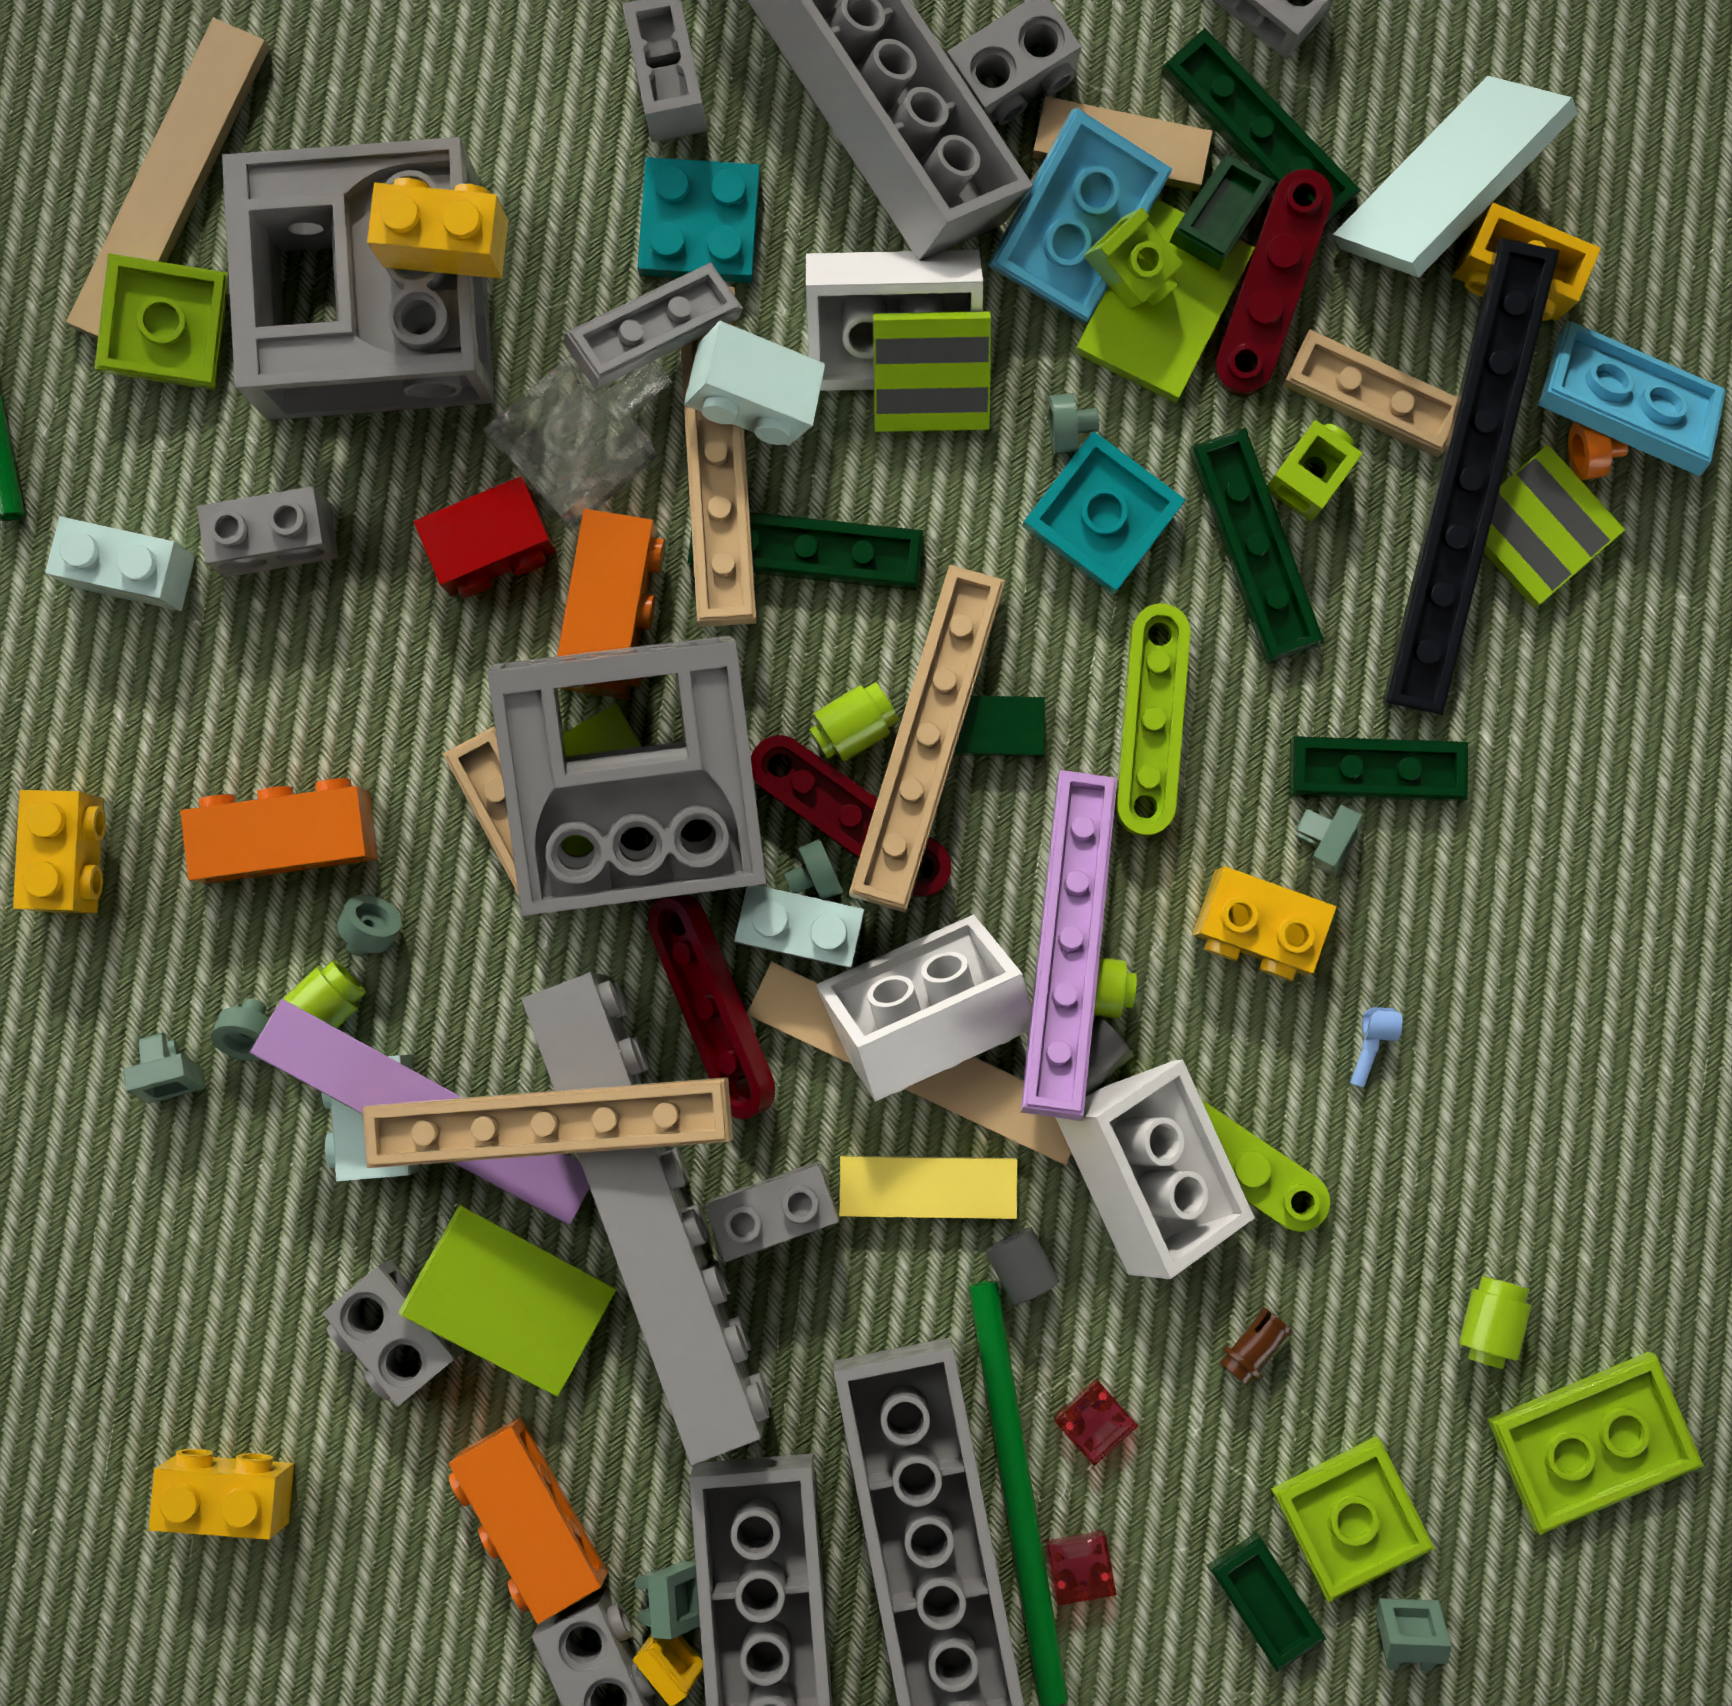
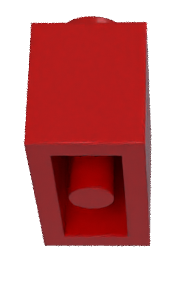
[413,476,557,598]

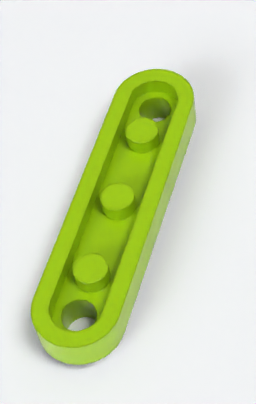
[1115,603,1191,837]
[1201,1099,1330,1232]

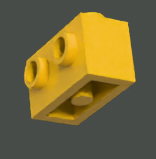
[367,178,509,279]
[1452,202,1601,321]
[13,790,106,914]
[1192,866,1337,981]
[148,1449,294,1540]

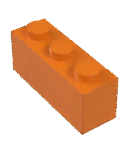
[557,508,666,700]
[180,778,378,884]
[448,1416,608,1625]

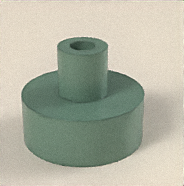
[1048,393,1099,454]
[784,839,843,900]
[337,895,401,957]
[211,999,269,1061]

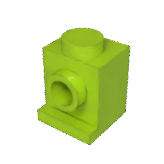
[1083,208,1183,308]
[1267,419,1363,522]

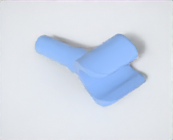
[1350,1007,1402,1087]

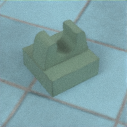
[1295,805,1363,877]
[123,1033,205,1104]
[635,1561,700,1639]
[1376,1598,1452,1672]

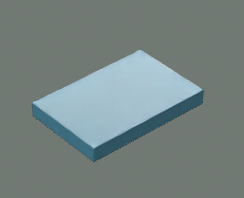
[987,107,1173,324]
[1538,321,1726,476]

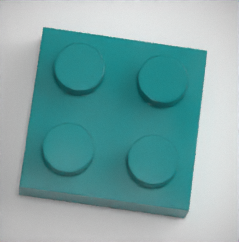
[637,157,760,283]
[1022,431,1186,595]

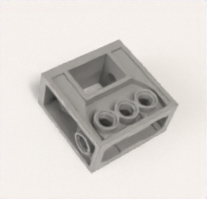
[222,137,495,420]
[487,635,766,916]

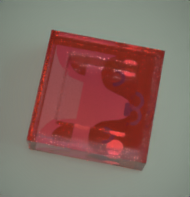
[1053,1378,1138,1466]
[1046,1530,1117,1606]

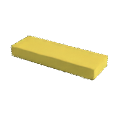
[839,1156,1017,1219]

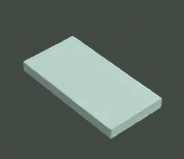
[1333,76,1578,278]

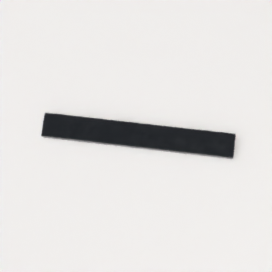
[1382,238,1559,715]

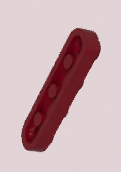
[1215,169,1333,396]
[751,735,951,897]
[648,894,775,1119]

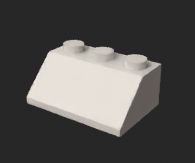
[806,250,983,391]
[816,914,1032,1102]
[1055,1059,1254,1279]

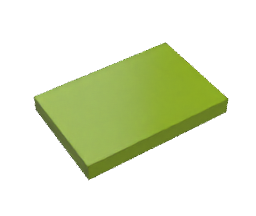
[1075,199,1255,403]
[398,1204,617,1397]
[1487,1352,1704,1535]

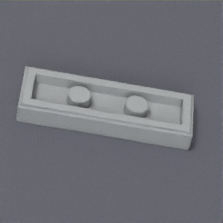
[563,262,743,390]

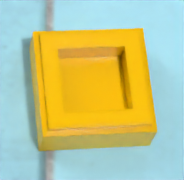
[632,1635,703,1706]

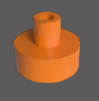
[1568,422,1628,481]

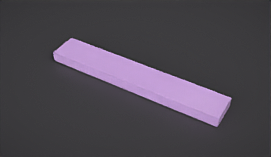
[1020,770,1117,1121]
[249,999,590,1225]

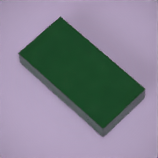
[1170,153,1276,271]
[954,695,1045,757]
[1208,1532,1326,1672]

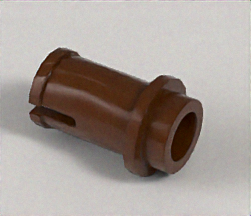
[1220,1307,1293,1387]

